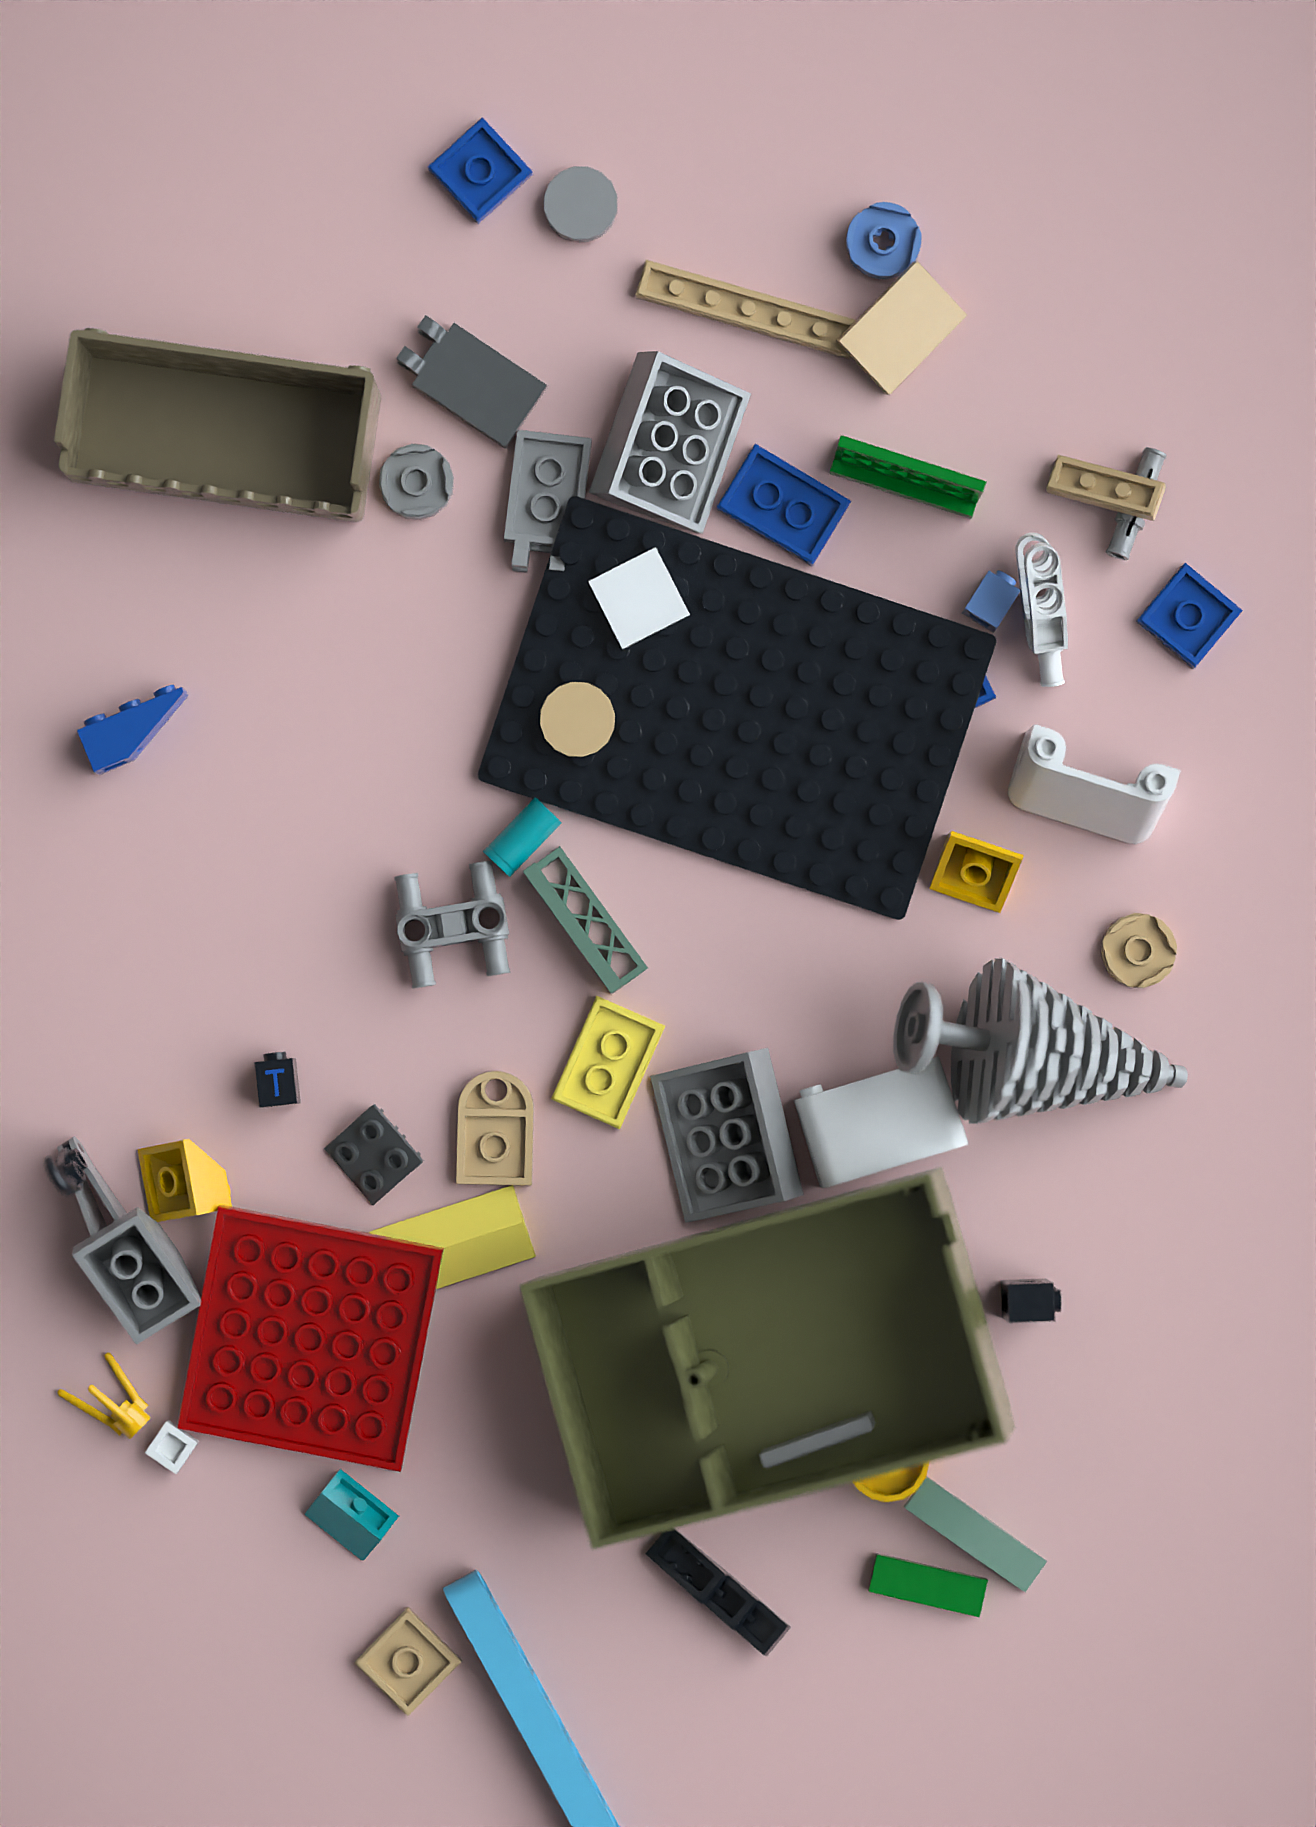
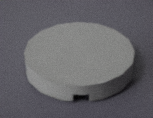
[544,167,617,242]
[379,444,454,520]

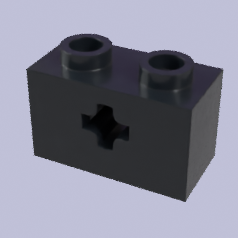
[1000,1279,1061,1323]

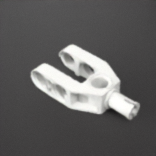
[1015,532,1068,687]

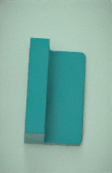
[305,1469,399,1561]

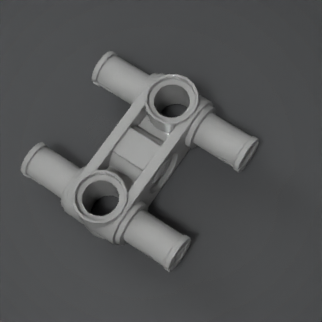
[394,861,510,989]

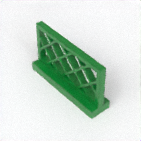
[829,435,987,519]

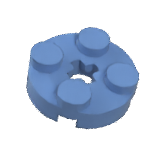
[846,202,922,279]

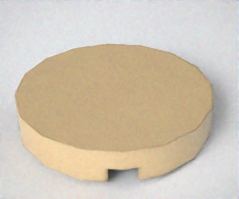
[540,682,615,757]
[1101,913,1177,988]

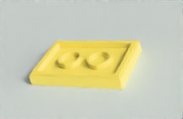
[551,996,665,1129]

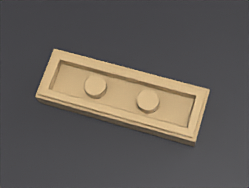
[1046,454,1166,521]

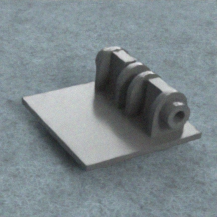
[324,1103,424,1205]

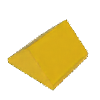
[929,831,1024,913]

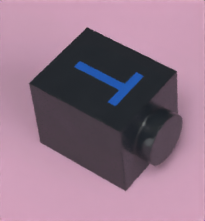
[255,1052,301,1108]

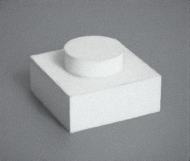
[145,1420,199,1474]

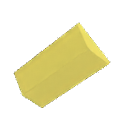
[369,1185,536,1289]

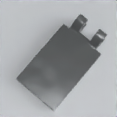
[396,315,547,449]

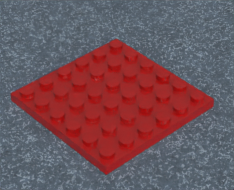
[177,1205,444,1472]

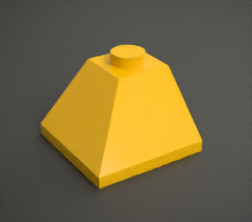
[137,1139,232,1222]

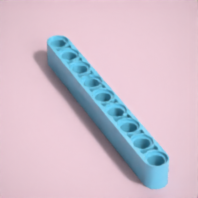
[443,1569,620,1827]

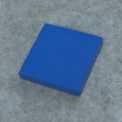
[428,117,533,224]
[1136,563,1243,669]

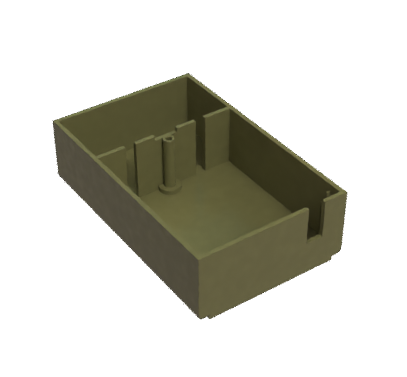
[520,1167,1015,1550]

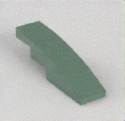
[904,1476,1047,1592]

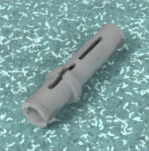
[1106,447,1167,561]

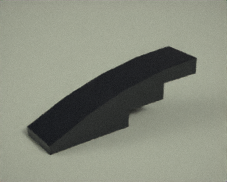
[645,1528,791,1656]

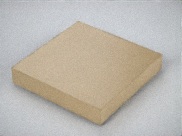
[354,1607,462,1716]

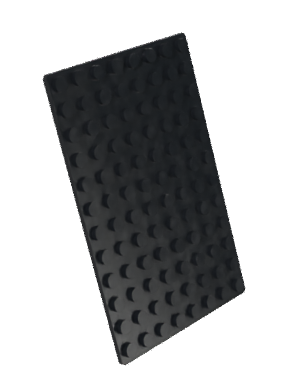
[478,496,997,920]

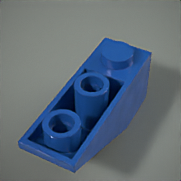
[77,685,188,775]

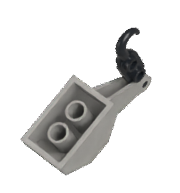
[45,1137,201,1345]

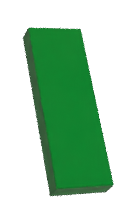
[868,1553,988,1617]

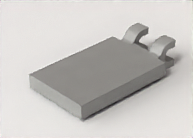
[504,430,592,573]

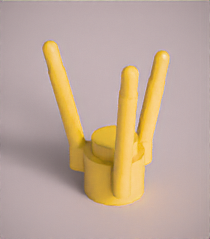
[57,1352,151,1439]

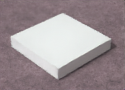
[588,547,690,649]

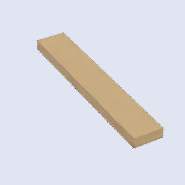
[636,260,856,359]

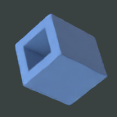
[962,570,1021,633]

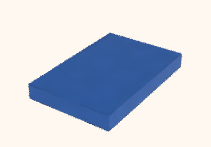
[717,444,851,566]

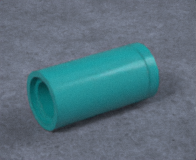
[483,797,562,877]

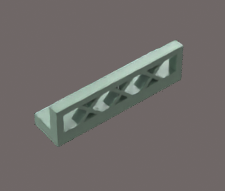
[523,847,648,994]

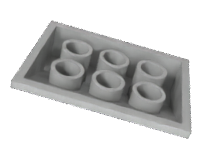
[589,351,751,534]
[650,1048,804,1223]

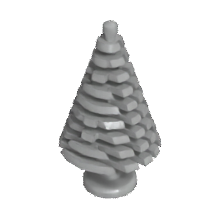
[893,958,1188,1124]

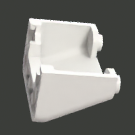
[1008,724,1181,844]
[794,1056,968,1188]

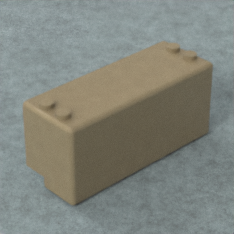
[54,328,381,522]

